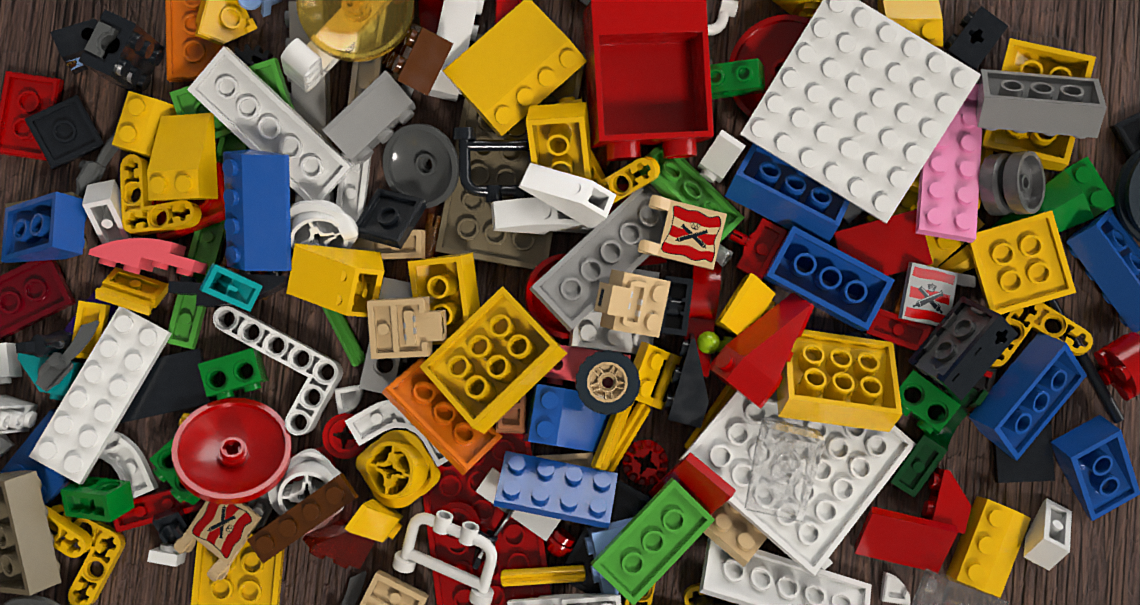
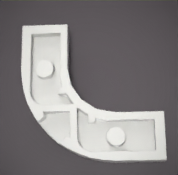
[345,400,448,467]
[99,431,158,498]

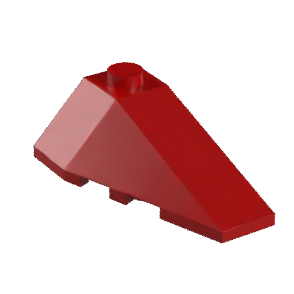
[708,292,814,409]

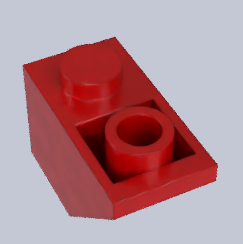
[922,468,971,534]

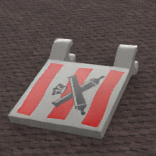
[898,262,977,326]

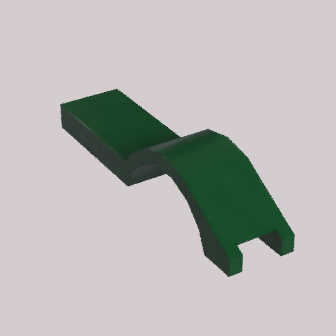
[889,388,989,498]

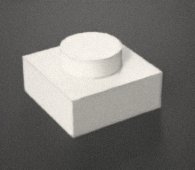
[147,543,186,567]

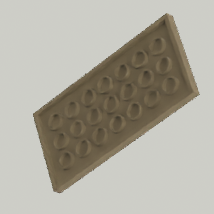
[435,34,586,270]

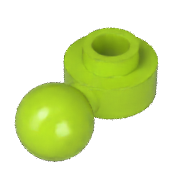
[697,331,734,354]

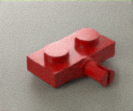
[729,218,787,280]

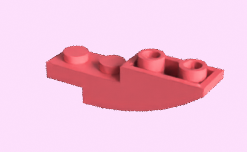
[88,238,208,277]

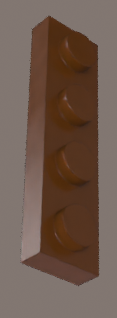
[247,473,359,563]

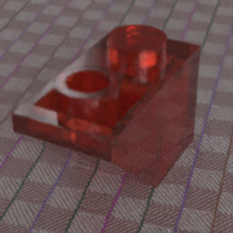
[302,519,375,569]

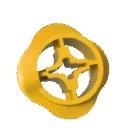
[355,430,440,508]

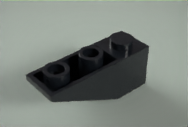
[663,333,709,428]

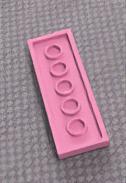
[915,84,982,243]

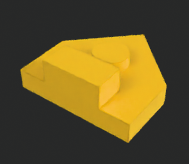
[195,0,257,46]

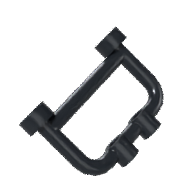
[453,127,533,202]

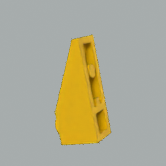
[344,497,403,543]

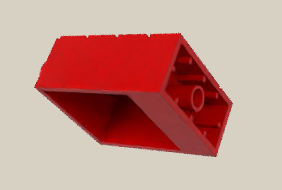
[583,0,714,161]

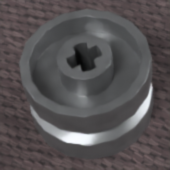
[979,151,1045,216]

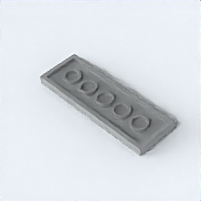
[529,183,668,332]

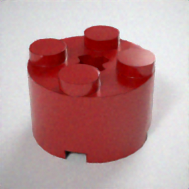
[1094,332,1140,401]

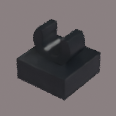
[152,506,191,544]

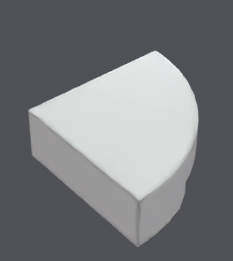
[334,385,364,414]
[880,571,911,605]

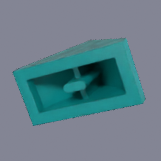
[199,263,263,312]

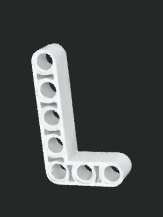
[281,0,393,93]
[213,306,343,435]

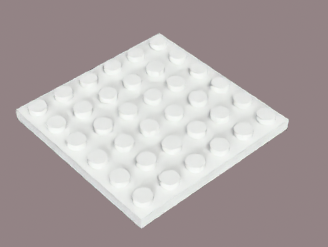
[739,0,981,223]
[679,390,916,576]

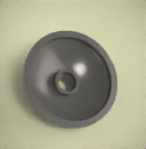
[383,123,459,208]

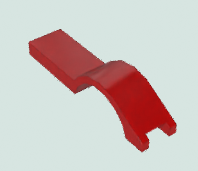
[681,261,722,377]
[866,308,993,378]

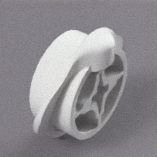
[290,200,358,249]
[268,448,344,536]

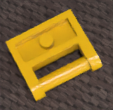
[633,341,682,410]

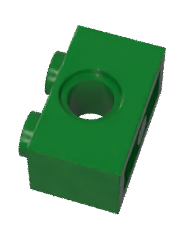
[710,58,766,99]

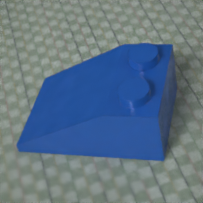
[1,192,87,263]
[522,384,610,452]
[1051,414,1140,521]

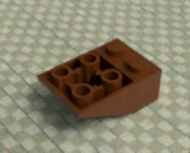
[381,21,454,96]

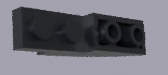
[168,269,288,307]

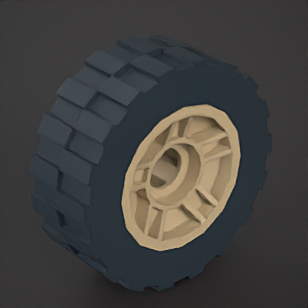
[575,350,640,415]

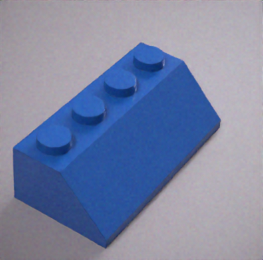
[725,143,850,244]
[222,149,291,271]
[1066,208,1140,333]
[762,226,895,331]
[968,332,1087,461]

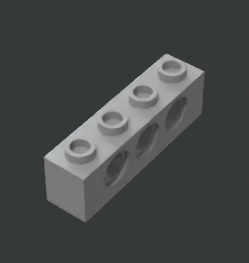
[359,277,412,393]

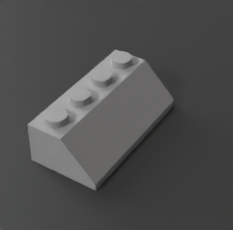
[976,69,1107,139]

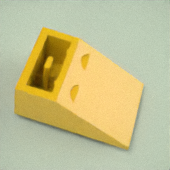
[286,243,384,317]

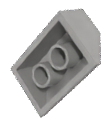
[322,70,416,165]

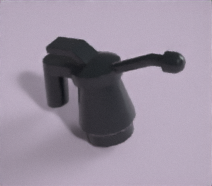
[15,330,73,357]

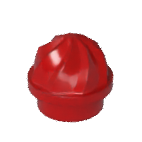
[546,527,575,557]

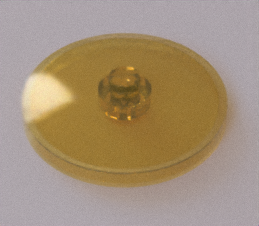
[296,0,414,62]

